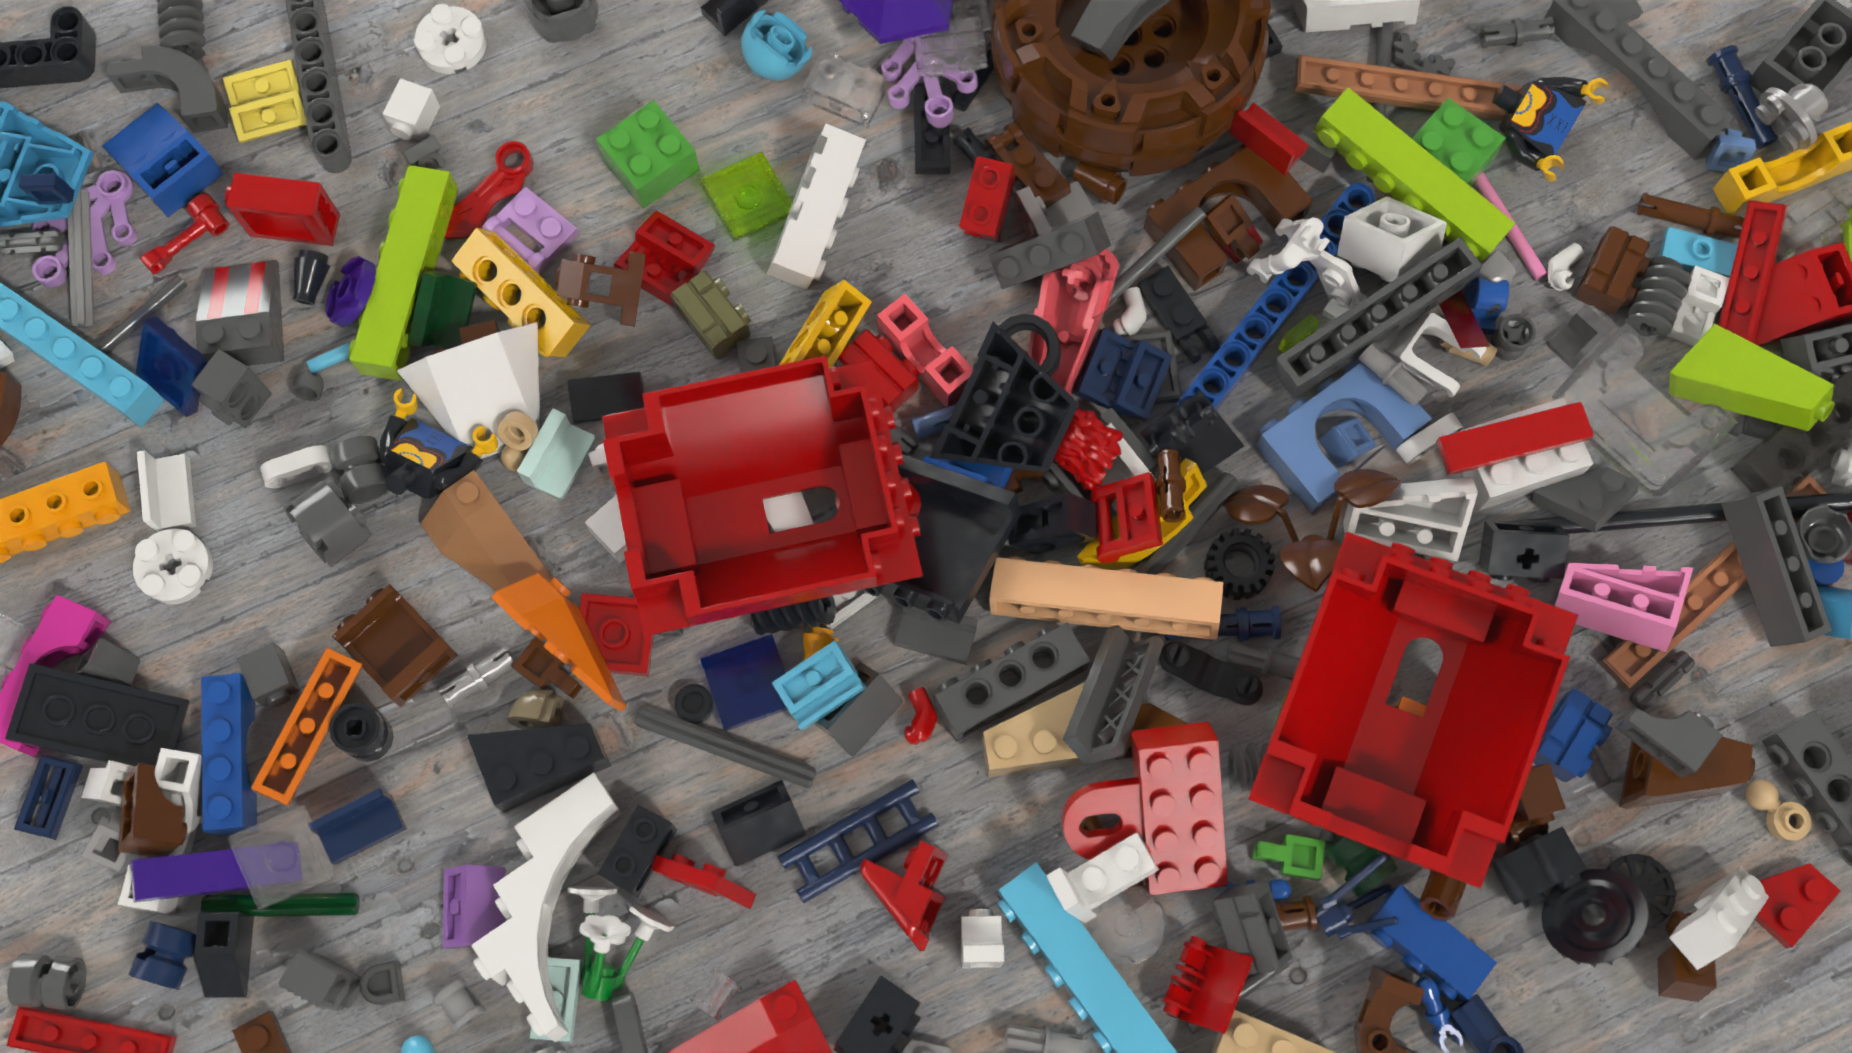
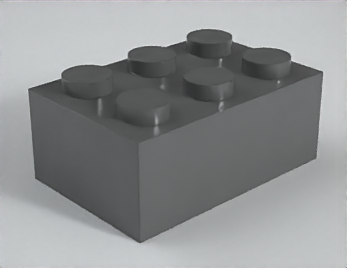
[1749,0,1852,97]

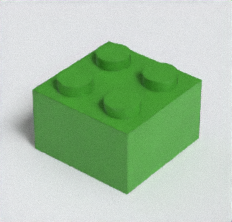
[1412,98,1506,186]
[596,100,700,209]

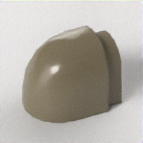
[507,689,564,729]

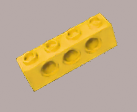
[451,228,591,358]
[779,280,872,368]

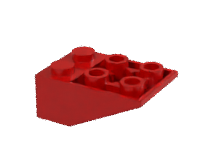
[1755,242,1852,346]

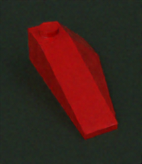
[666,980,833,1053]

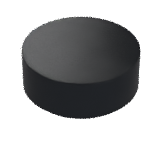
[674,684,714,724]

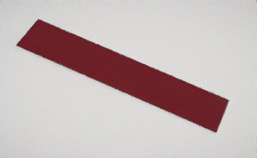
[1439,290,1490,348]

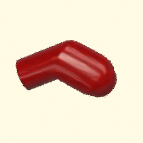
[904,687,938,745]

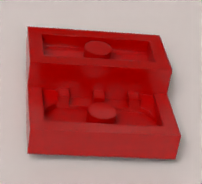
[614,210,715,307]

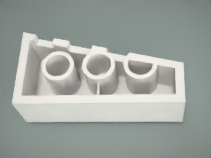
[767,123,866,290]

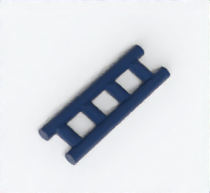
[778,779,939,903]

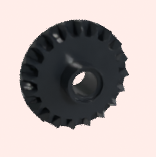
[1542,869,1650,967]

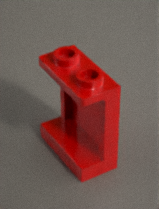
[959,156,1017,243]

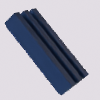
[14,755,83,840]

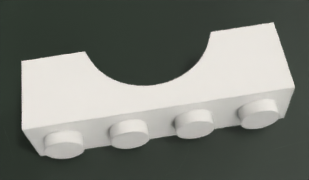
[118,748,202,916]

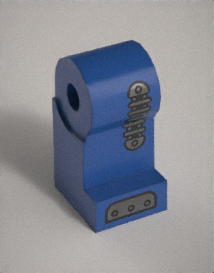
[1464,277,1509,335]

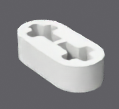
[1396,413,1464,465]
[260,445,333,488]

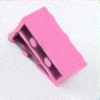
[1555,563,1693,652]

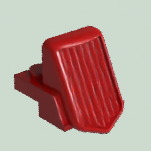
[860,841,949,952]

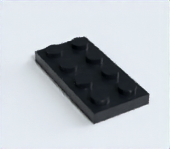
[5,663,190,771]

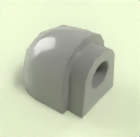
[1466,249,1517,289]

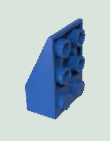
[102,103,224,218]

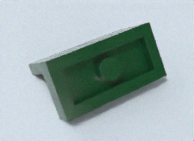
[408,271,477,349]

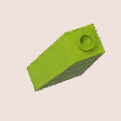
[1669,324,1835,431]

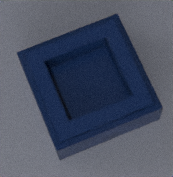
[19,173,74,205]

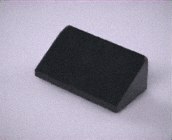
[568,372,645,423]

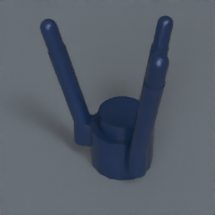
[1315,853,1399,940]

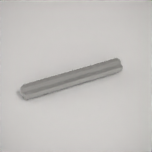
[68,188,94,328]

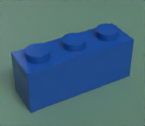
[1366,884,1497,1002]

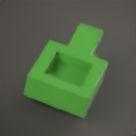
[1252,834,1325,881]

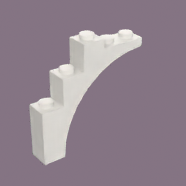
[471,772,623,1042]

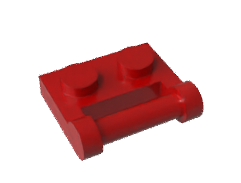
[1090,472,1163,563]

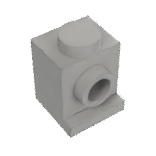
[81,806,130,872]

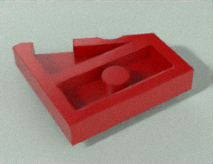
[651,853,756,909]

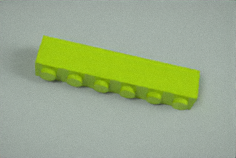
[1313,87,1516,263]
[348,165,459,381]

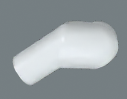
[1548,243,1585,291]
[1113,287,1147,336]

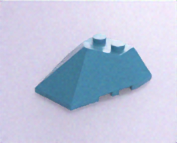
[0,101,94,227]

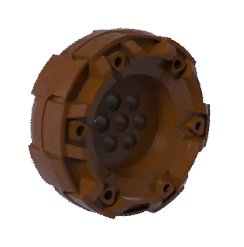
[991,0,1271,176]

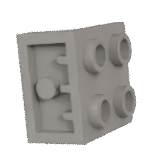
[1014,181,1095,237]

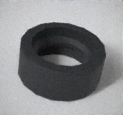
[999,314,1061,377]

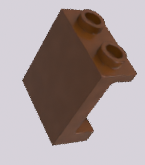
[332,585,458,707]

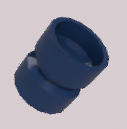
[128,920,196,990]

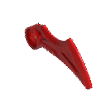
[444,141,534,239]

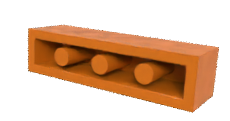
[251,647,362,808]

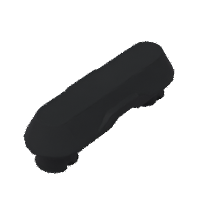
[1159,641,1263,706]

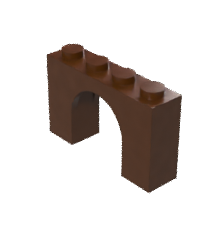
[1143,144,1313,291]

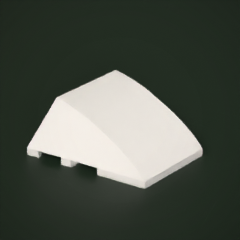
[397,322,541,459]

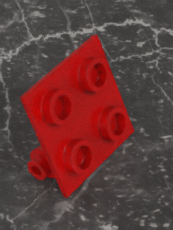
[1162,936,1254,1034]

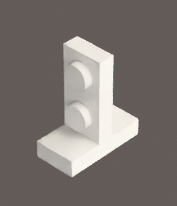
[1046,832,1159,923]

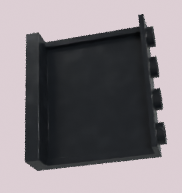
[862,454,1022,624]

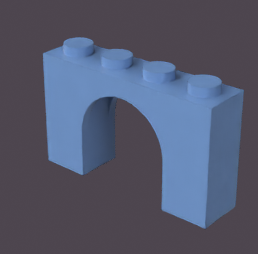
[1256,357,1432,514]

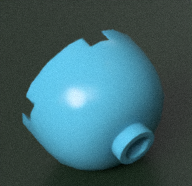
[741,10,813,81]

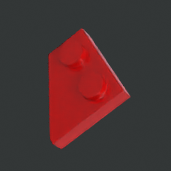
[1754,863,1841,949]

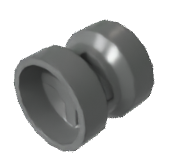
[1490,314,1536,361]

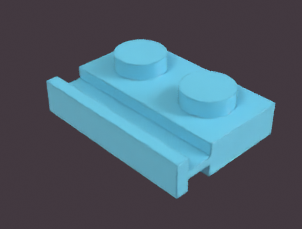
[772,640,867,730]

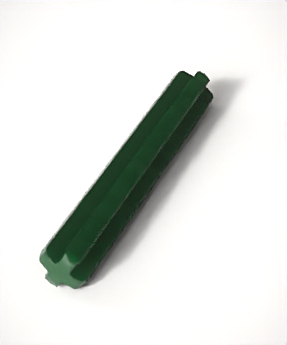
[200,893,360,917]

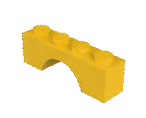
[1712,121,1852,216]

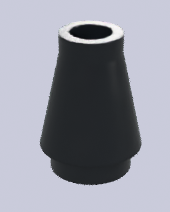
[293,249,330,305]

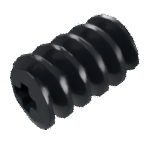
[751,596,836,635]

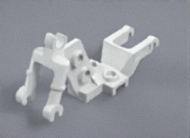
[1247,218,1487,398]

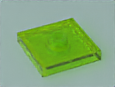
[699,151,793,242]

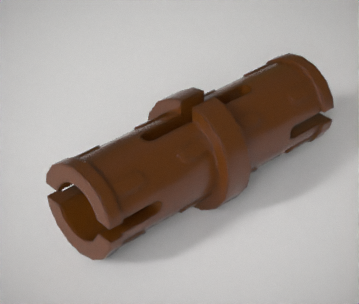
[1156,449,1186,523]

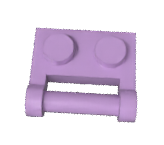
[482,186,579,274]

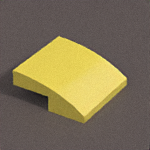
[223,60,307,143]

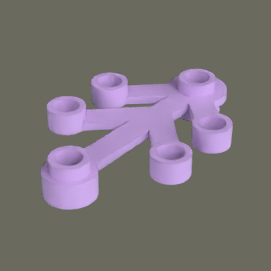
[881,33,978,128]
[32,170,137,288]

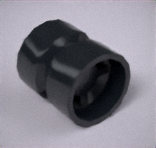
[329,703,394,762]

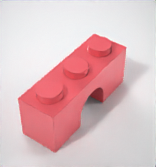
[877,294,973,407]

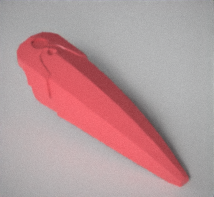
[1028,249,1120,395]

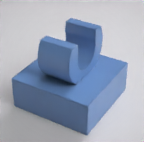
[1706,129,1756,172]

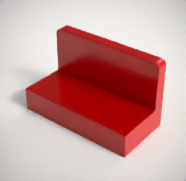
[1229,102,1309,176]

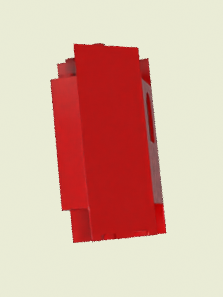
[602,356,923,637]
[1248,531,1578,889]

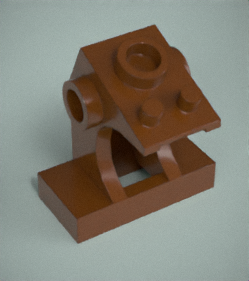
[555,251,646,327]
[1354,965,1425,1053]

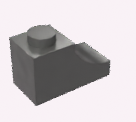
[1616,709,1723,779]

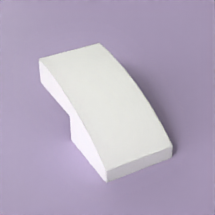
[1667,265,1730,346]

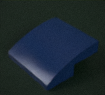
[1074,327,1173,421]

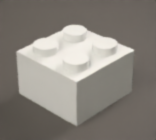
[1337,196,1447,282]

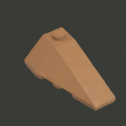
[420,470,553,591]

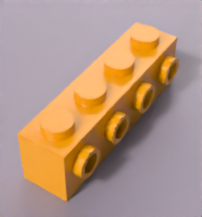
[0,461,131,564]

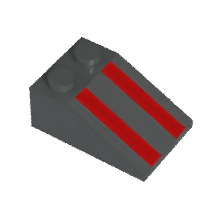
[195,260,284,366]

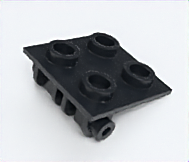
[1140,390,1244,475]

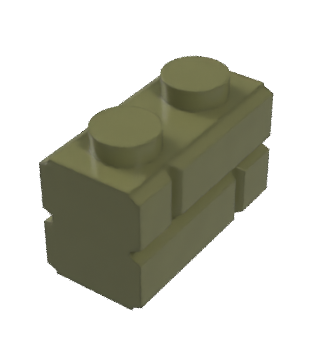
[671,271,751,360]

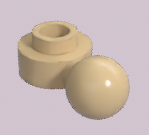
[498,411,538,472]
[1745,779,1811,841]

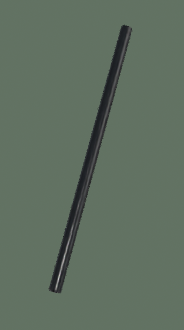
[1500,491,1852,534]

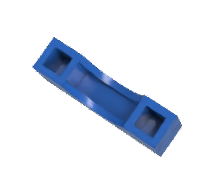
[201,673,257,837]

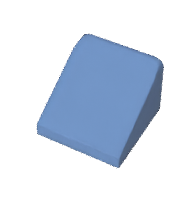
[1320,417,1377,468]

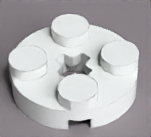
[414,4,486,74]
[133,529,213,604]

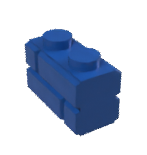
[1533,689,1613,782]

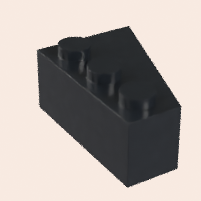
[467,723,611,813]

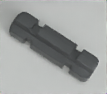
[0,230,66,255]
[1630,651,1695,711]

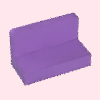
[443,865,506,949]

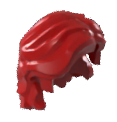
[1053,408,1123,490]

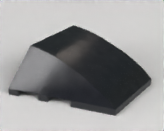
[930,321,1080,473]

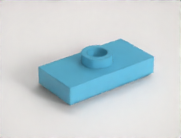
[1659,226,1738,278]

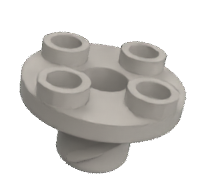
[1755,83,1828,152]

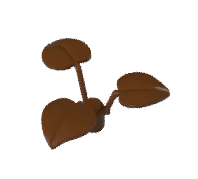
[1222,469,1401,592]

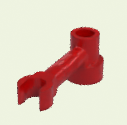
[140,193,230,275]

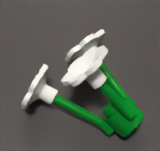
[567,886,675,1001]

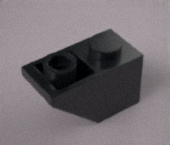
[195,912,254,998]

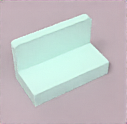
[517,408,596,500]

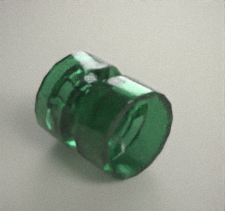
[1324,837,1399,897]

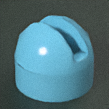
[401,1035,436,1053]

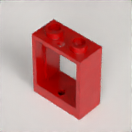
[225,173,340,246]

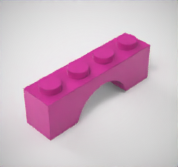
[0,594,111,758]

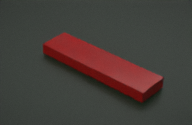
[1718,200,1788,344]
[1436,401,1594,476]
[6,1006,177,1053]

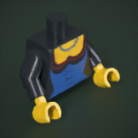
[1492,77,1610,182]
[380,388,498,499]

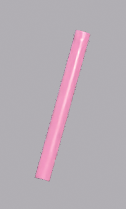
[1474,172,1548,281]

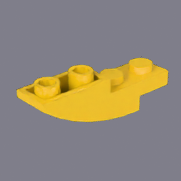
[1077,458,1207,571]

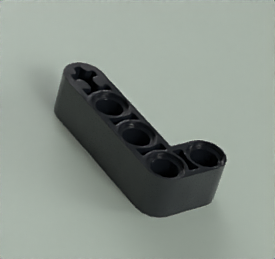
[0,6,96,89]

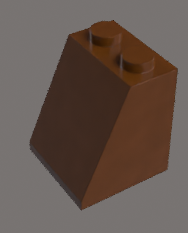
[1619,737,1755,809]

